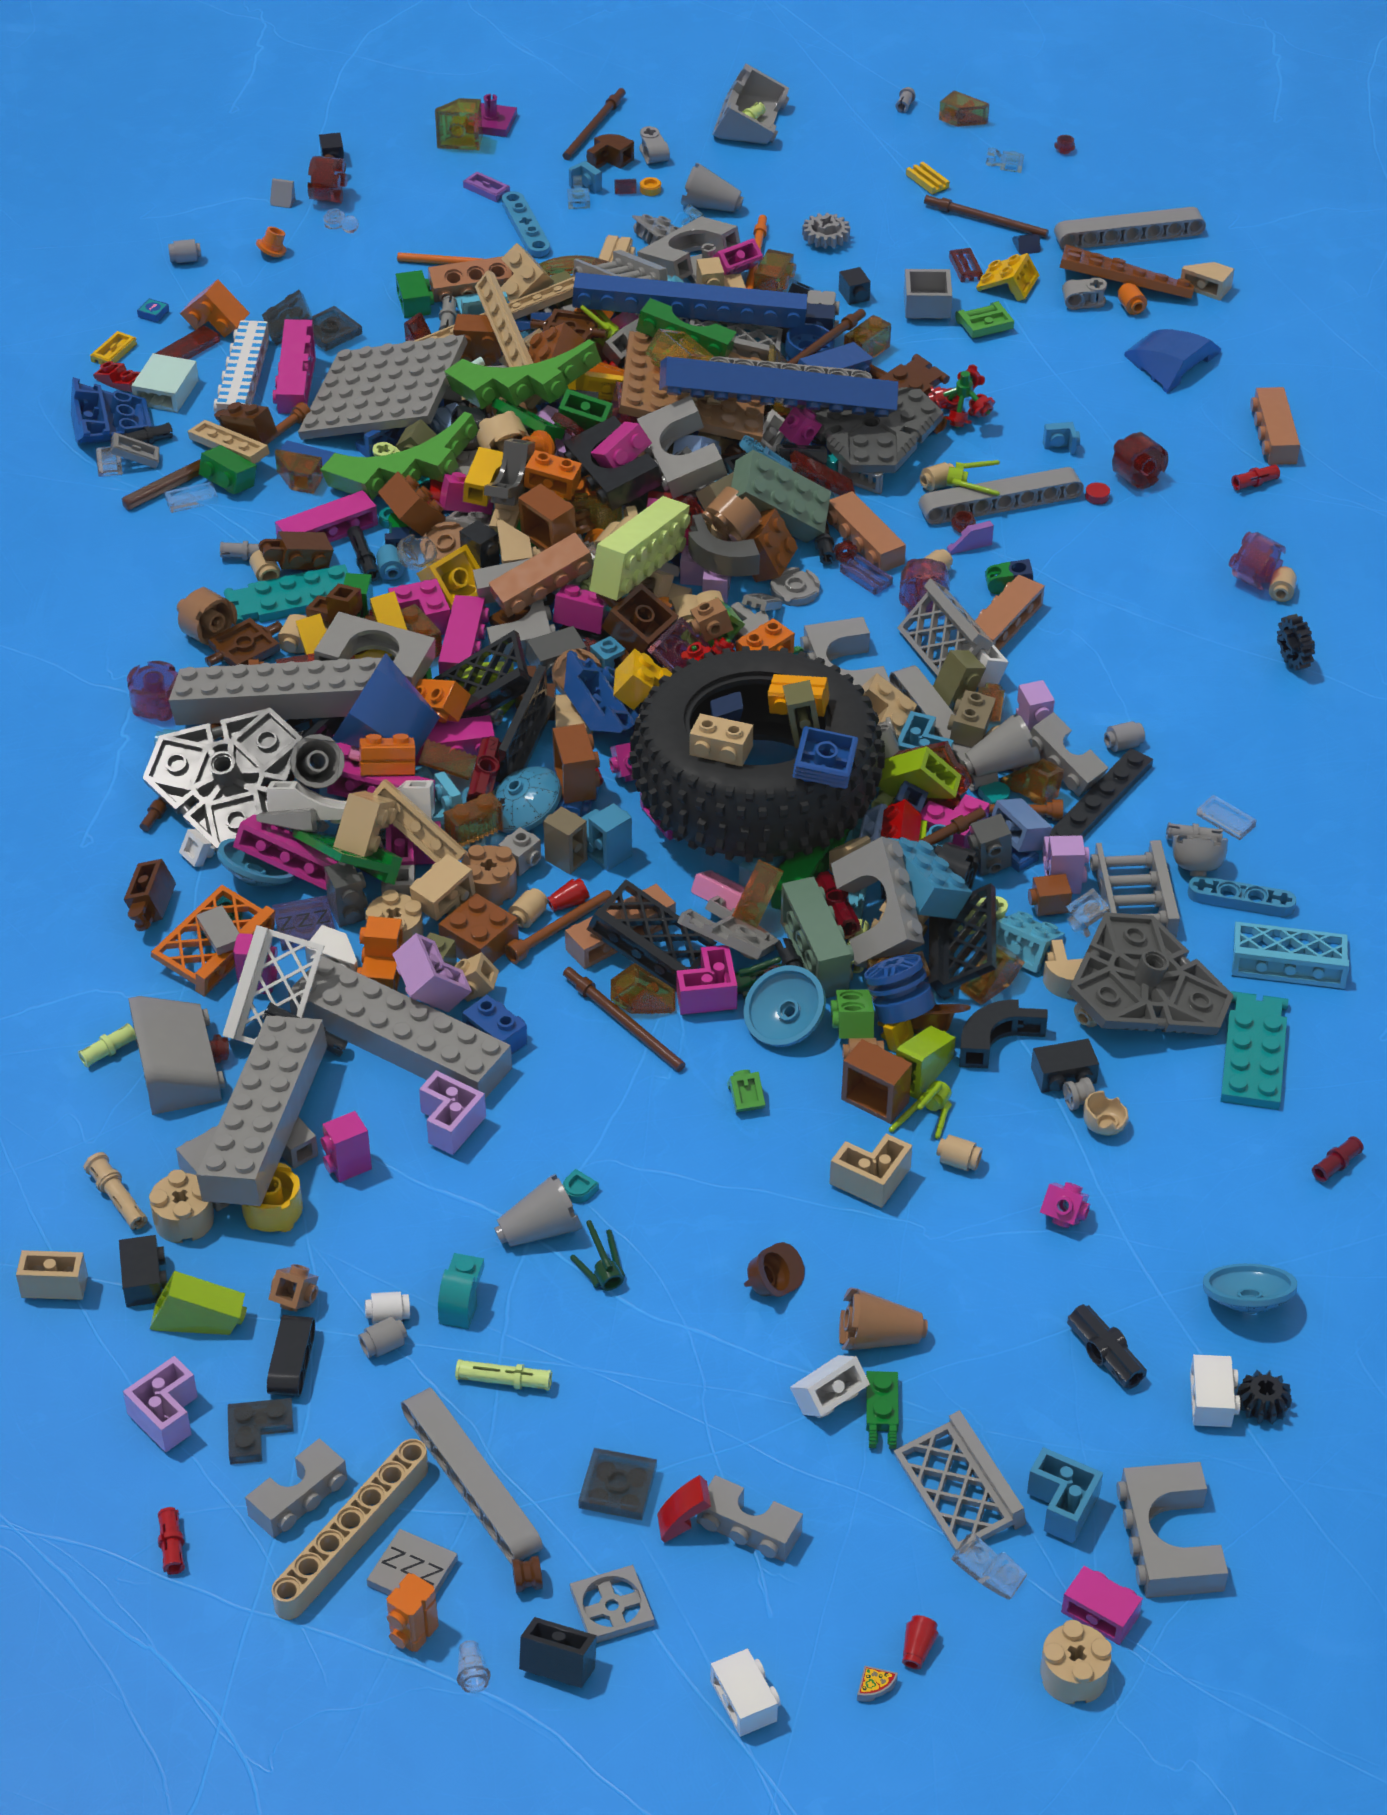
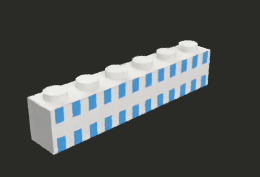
[214,320,270,423]

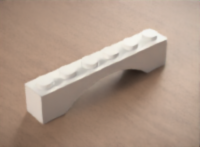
[266,780,435,824]

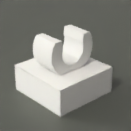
[179,829,216,867]

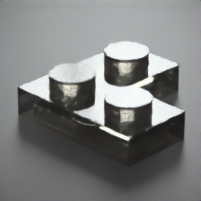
[228,1398,294,1464]

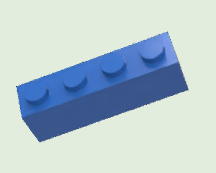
[797,342,874,373]

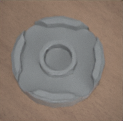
[770,567,820,606]

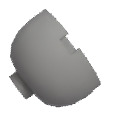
[1172,835,1228,877]

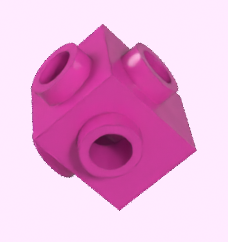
[778,407,822,445]
[609,743,635,782]
[1040,1182,1091,1228]

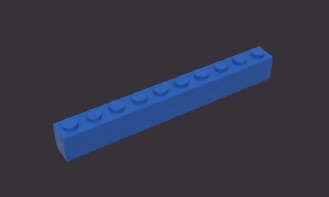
[572,272,807,329]
[659,356,898,417]

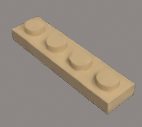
[188,420,270,464]
[373,779,467,863]

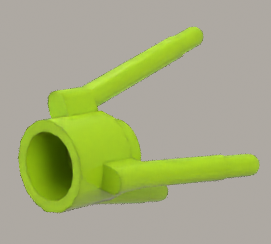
[580,305,619,346]
[946,460,1000,496]
[889,1081,952,1139]

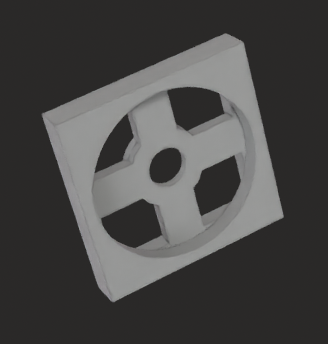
[570,1565,654,1643]

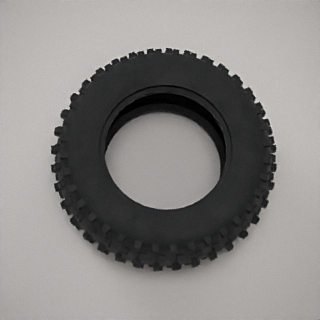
[630,646,885,862]

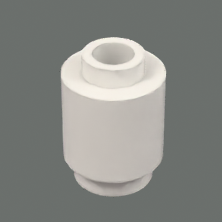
[365,1291,410,1324]

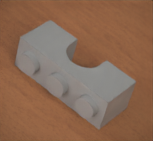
[1030,712,1108,797]
[245,1438,347,1538]
[697,1475,803,1562]

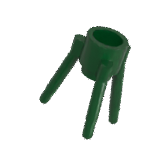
[735,957,781,999]
[570,1220,625,1291]

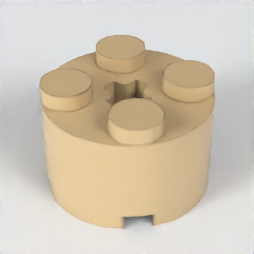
[477,411,529,452]
[366,890,423,943]
[149,1169,214,1243]
[1040,1620,1112,1704]

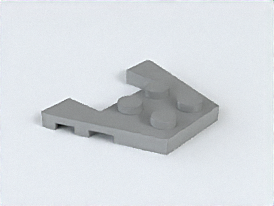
[677,895,779,960]

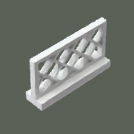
[222,925,325,1045]

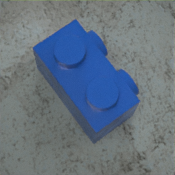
[462,995,527,1055]

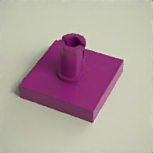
[465,94,517,137]

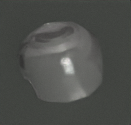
[397,534,438,571]

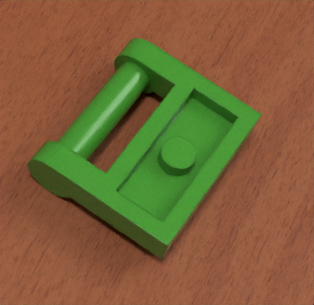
[955,301,1014,338]

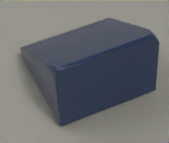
[1012,234,1041,254]
[710,692,743,722]

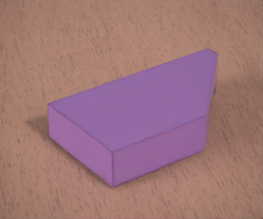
[947,521,994,555]

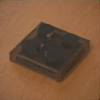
[262,290,314,346]
[306,306,363,351]
[578,1448,657,1520]

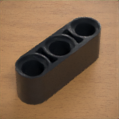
[267,1315,315,1397]

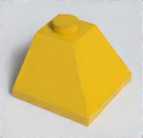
[416,544,480,610]

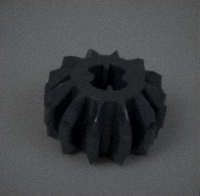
[1237,1370,1292,1424]

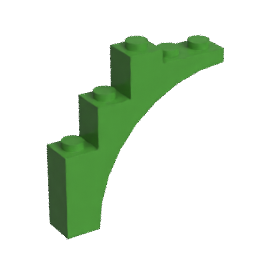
[444,339,602,409]
[320,412,479,501]

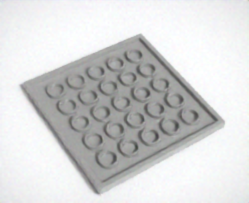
[298,335,468,440]

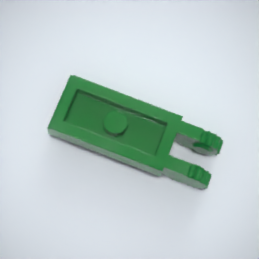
[866,1371,899,1449]

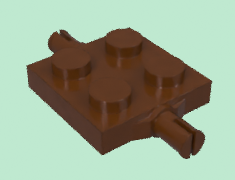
[530,309,608,343]
[205,618,283,667]

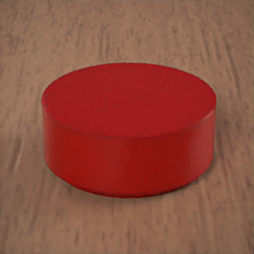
[1085,482,1110,504]

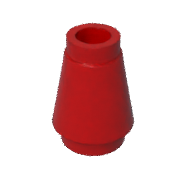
[547,878,590,912]
[902,1615,939,1669]

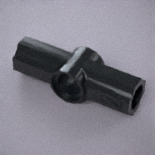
[1067,1304,1147,1389]

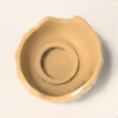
[1084,1091,1129,1136]

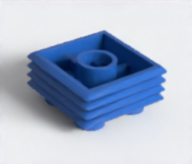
[792,726,858,788]

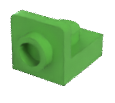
[727,1070,765,1113]

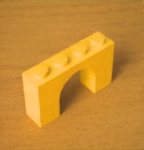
[463,447,567,507]
[296,591,407,662]

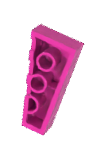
[273,319,316,414]

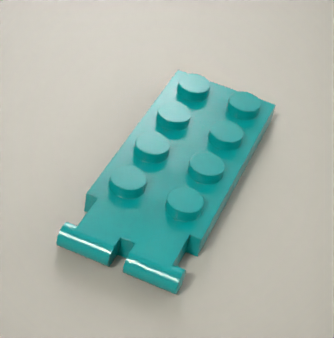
[224,564,348,625]
[1220,991,1288,1110]

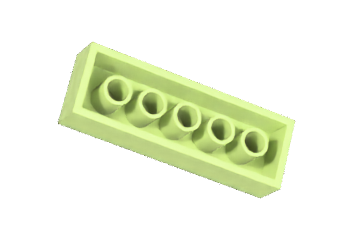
[589,496,690,601]

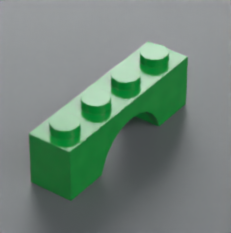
[636,298,737,359]

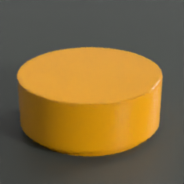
[640,177,661,196]

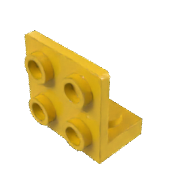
[976,253,1040,301]

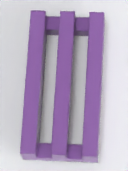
[463,172,510,202]

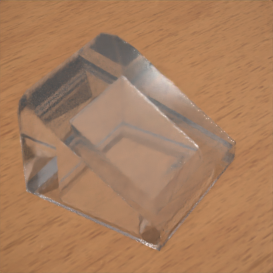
[96,447,123,477]

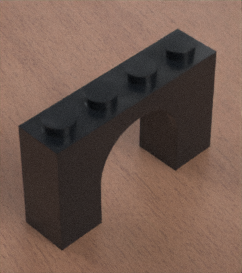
[563,416,663,511]

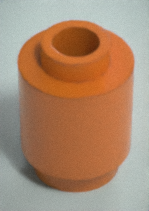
[1118,283,1147,315]

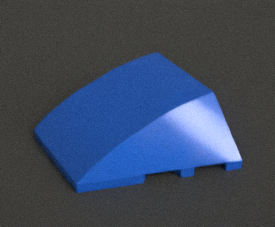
[1124,329,1221,394]
[71,377,152,443]
[564,650,643,733]
[332,653,440,757]

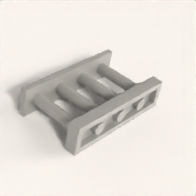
[573,250,668,281]
[1090,840,1180,938]

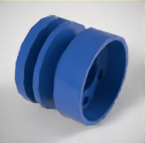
[784,323,835,360]
[864,954,936,1024]

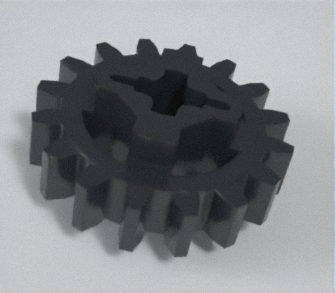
[1277,614,1315,671]

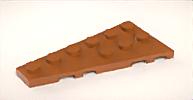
[1060,244,1194,299]

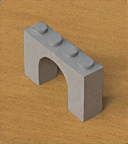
[637,216,740,279]
[637,395,728,499]
[473,559,555,662]
[314,612,435,687]
[800,617,891,686]
[831,837,925,969]
[176,1117,318,1212]
[1116,1462,1228,1598]

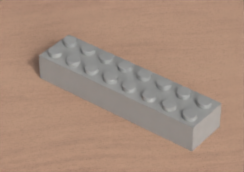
[169,657,382,725]
[288,956,512,1099]
[196,1015,327,1206]

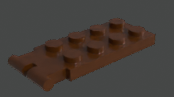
[879,354,950,396]

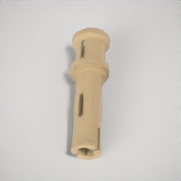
[83,1152,148,1229]

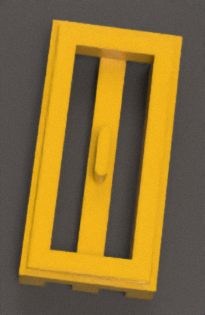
[906,162,950,195]
[90,331,137,365]

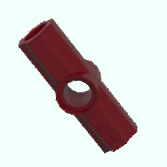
[466,736,501,809]
[815,871,861,939]

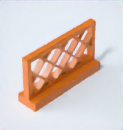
[151,885,275,997]

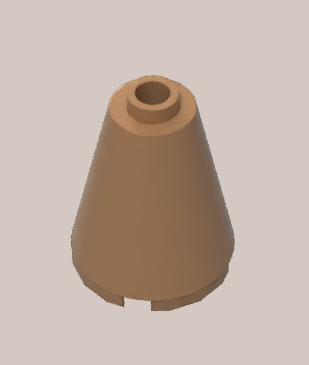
[839,1287,928,1351]

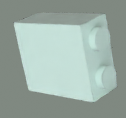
[131,353,199,413]

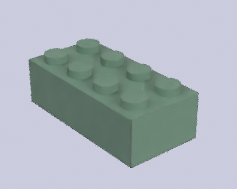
[731,450,831,543]
[781,877,854,998]

